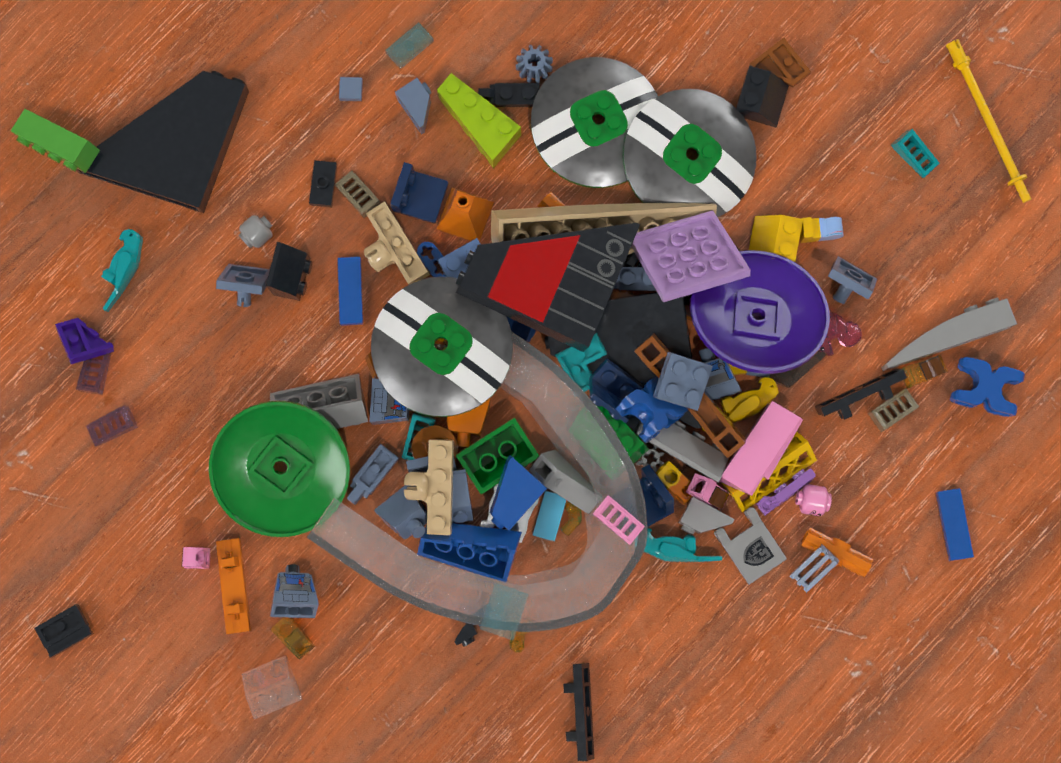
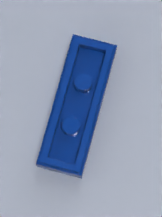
[338,257,363,326]
[936,488,974,561]

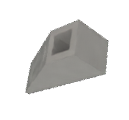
[529,450,603,514]

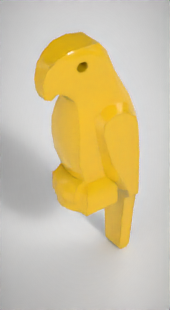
[702,377,779,431]

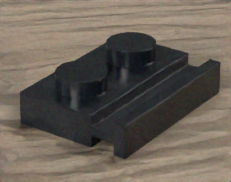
[34,604,94,658]

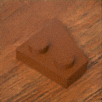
[749,38,811,87]

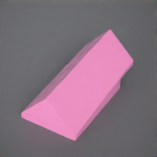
[719,401,803,496]

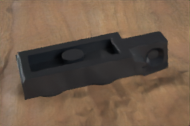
[478,83,540,107]

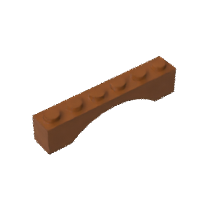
[634,333,746,458]

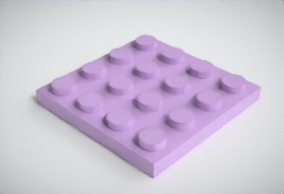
[631,210,750,302]

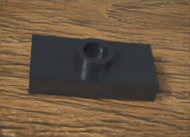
[309,160,337,208]

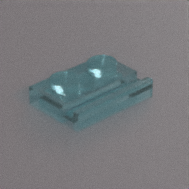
[480,582,529,640]

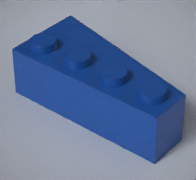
[417,523,522,583]

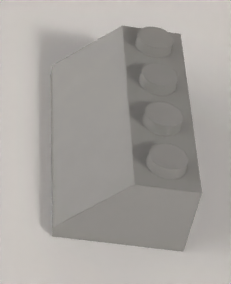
[270,374,368,429]
[633,420,728,482]

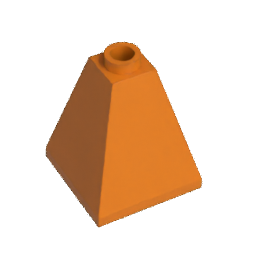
[437,188,494,242]

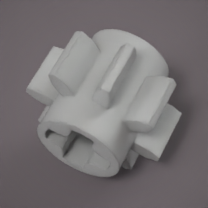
[636,446,664,473]

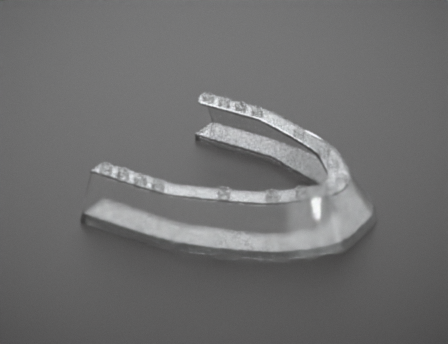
[307,331,648,632]

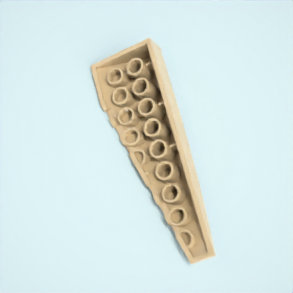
[491,203,717,254]

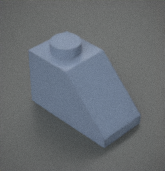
[395,78,431,135]
[452,469,473,523]

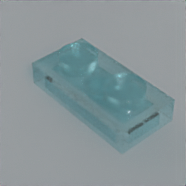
[385,22,434,69]

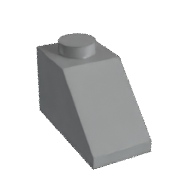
[678,497,735,535]

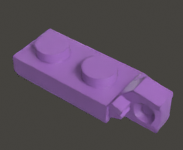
[756,468,816,516]

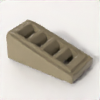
[335,171,381,218]
[868,388,919,432]

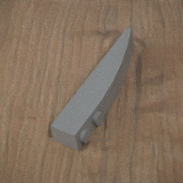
[881,298,1017,371]

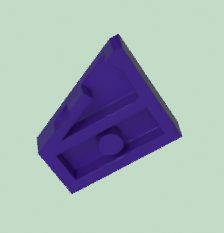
[55,318,114,364]

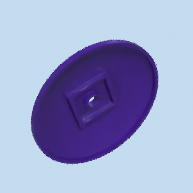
[690,250,830,374]

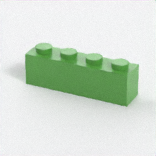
[11,109,100,173]

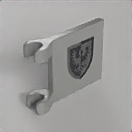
[714,507,787,585]

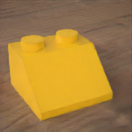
[748,215,803,262]

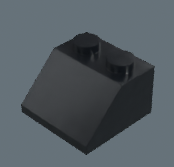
[736,66,789,128]
[266,242,313,301]

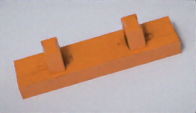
[216,538,251,634]

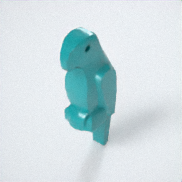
[101,229,143,312]
[636,528,722,562]

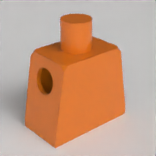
[447,398,491,448]

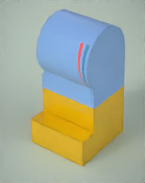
[800,217,844,243]

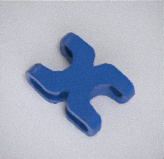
[950,357,1025,417]
[615,376,689,443]

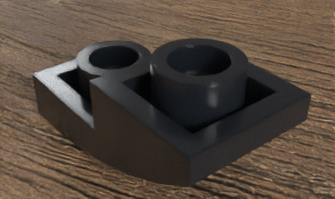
[454,605,494,647]

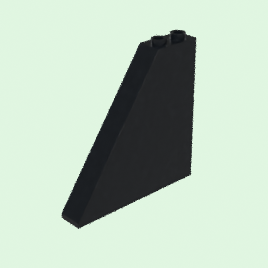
[76,71,249,213]
[545,292,701,428]

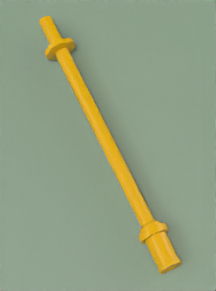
[946,39,1031,203]

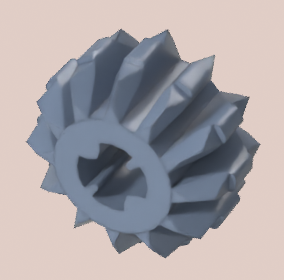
[516,44,553,83]

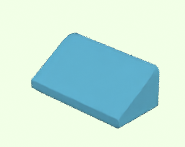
[532,491,566,542]

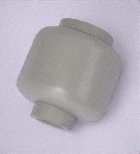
[239,215,273,248]

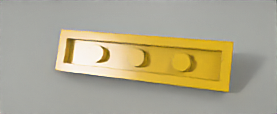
[722,431,817,512]

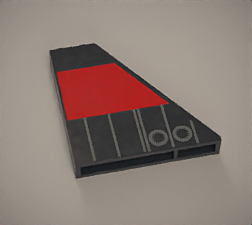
[455,223,640,352]

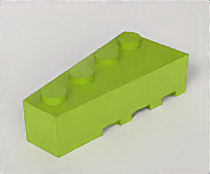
[437,73,521,169]

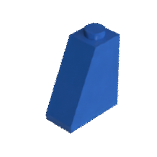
[490,455,547,530]

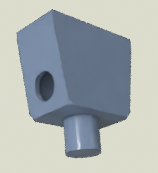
[374,485,427,539]

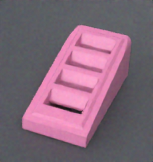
[592,495,645,545]

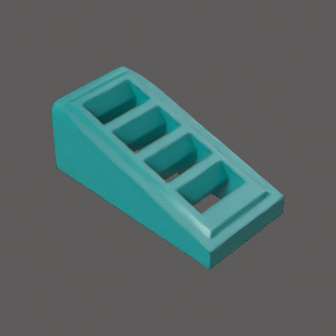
[891,129,940,178]
[402,412,436,460]

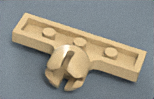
[364,201,430,285]
[404,439,454,535]

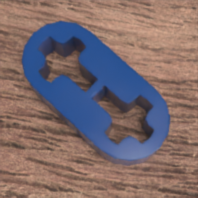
[417,242,446,277]

